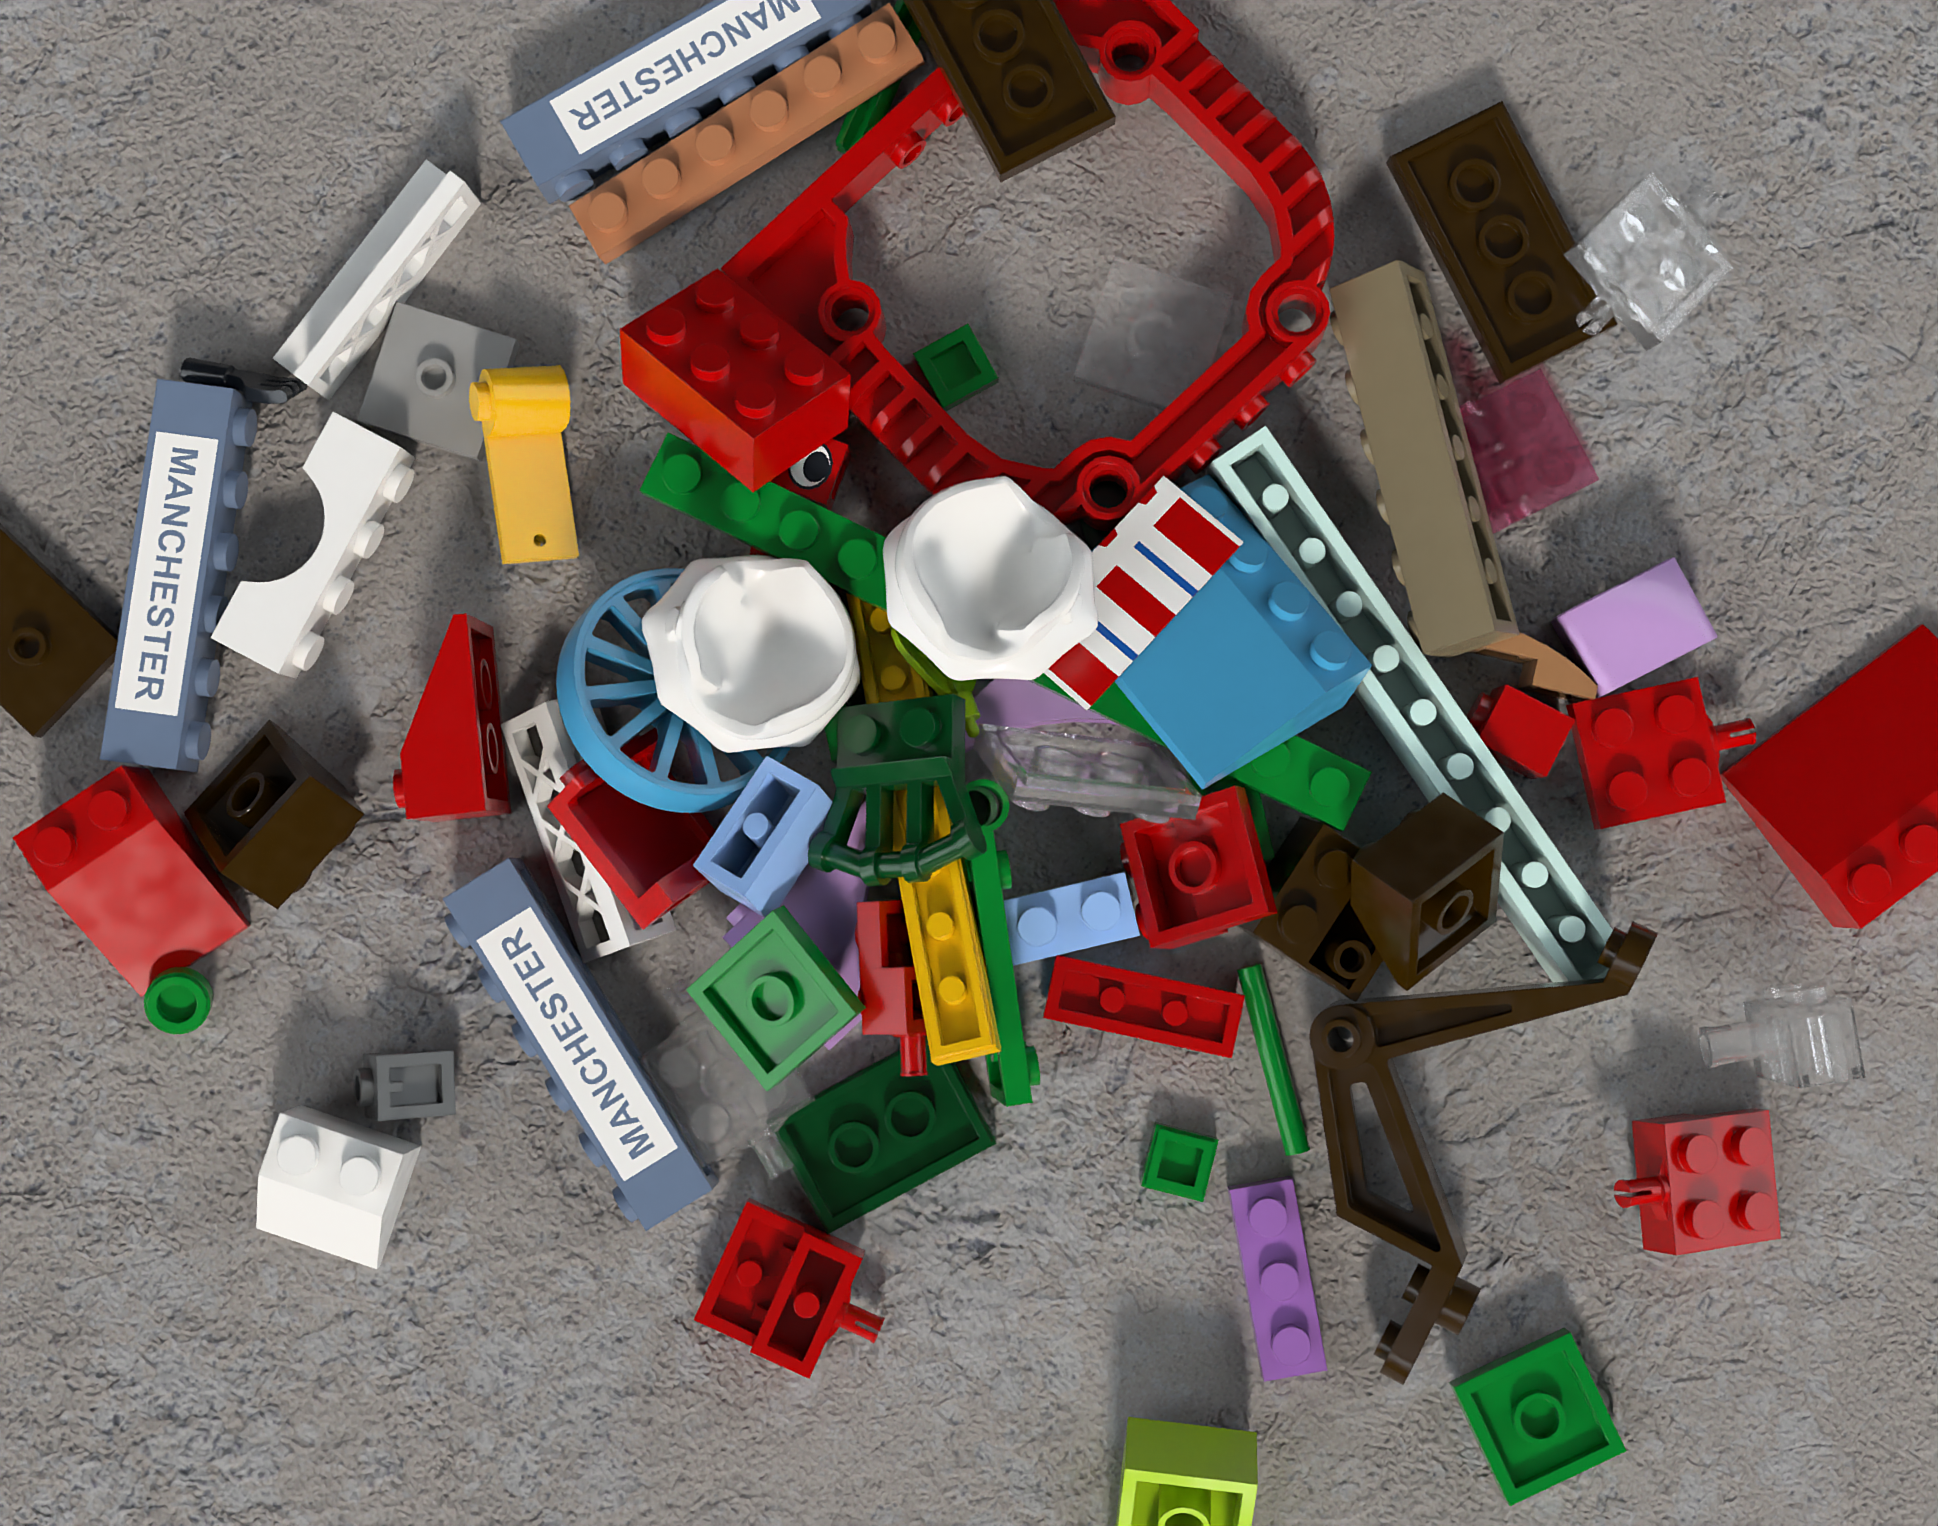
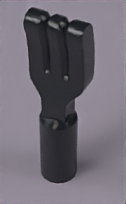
[181,357,308,404]

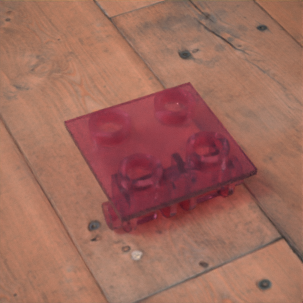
[1459,368,1599,534]

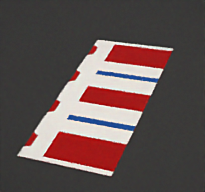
[1044,476,1244,710]

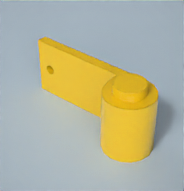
[469,365,579,564]

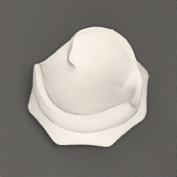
[883,476,1098,681]
[642,555,860,753]

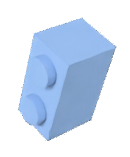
[693,756,832,918]
[1003,872,1140,966]

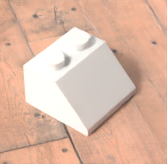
[256,1105,421,1269]

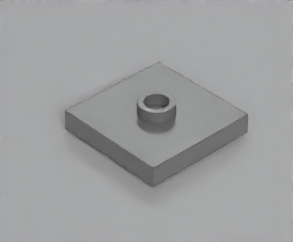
[357,301,520,462]

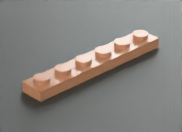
[569,3,925,265]

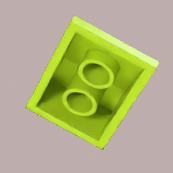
[1116,1417,1258,1526]

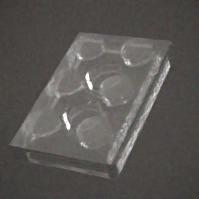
[973,723,1202,823]

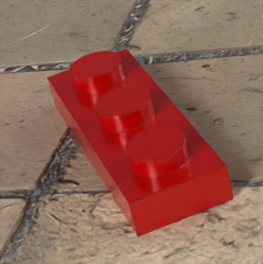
[1042,955,1245,1058]

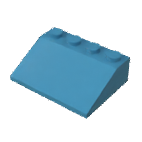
[1091,474,1372,790]

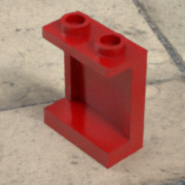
[547,727,716,930]

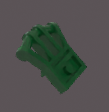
[808,694,987,886]

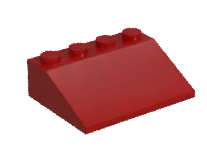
[1720,624,1938,929]

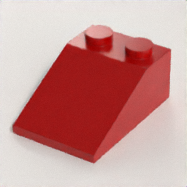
[393,613,512,822]
[12,765,251,997]

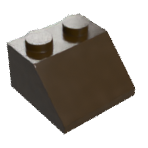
[184,719,365,909]
[1350,792,1504,991]

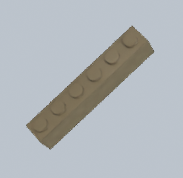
[1329,259,1520,658]

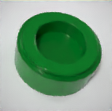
[144,967,213,1034]

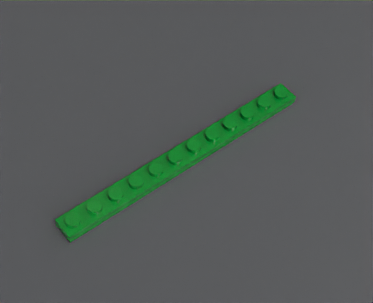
[639,432,1372,831]

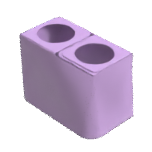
[1551,557,1718,699]

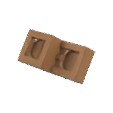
[1469,632,1598,703]

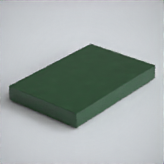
[768,1036,997,1235]

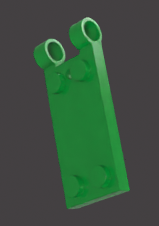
[965,779,1040,1107]

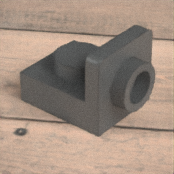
[353,1050,456,1121]

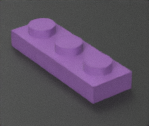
[1227,1176,1327,1382]

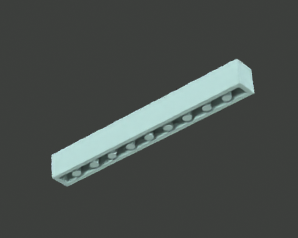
[1205,426,1613,983]

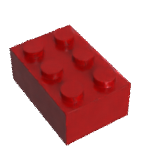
[620,268,851,492]

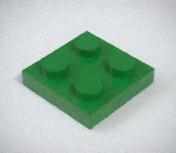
[686,905,866,1092]
[1449,1328,1627,1506]

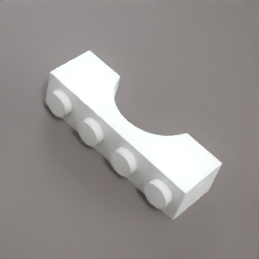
[210,412,415,679]

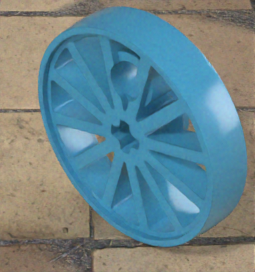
[556,568,791,813]

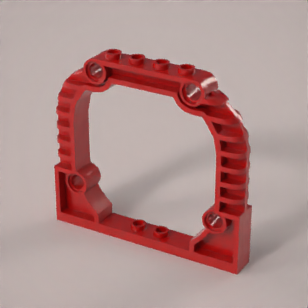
[720,0,1335,532]

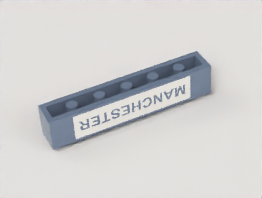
[500,0,872,204]
[100,379,257,772]
[443,858,719,1231]

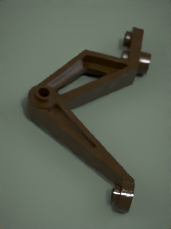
[1309,921,1658,1385]

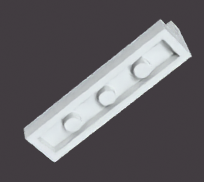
[273,159,481,400]
[501,699,676,963]

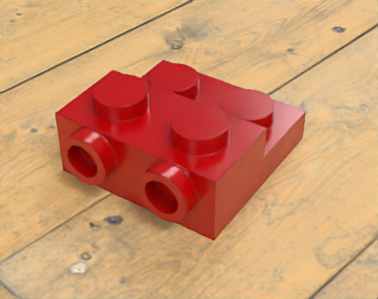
[1120,786,1278,949]

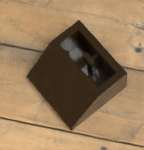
[1237,816,1383,1002]

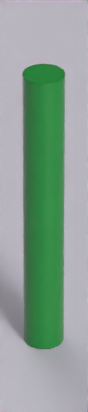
[1237,963,1310,1156]

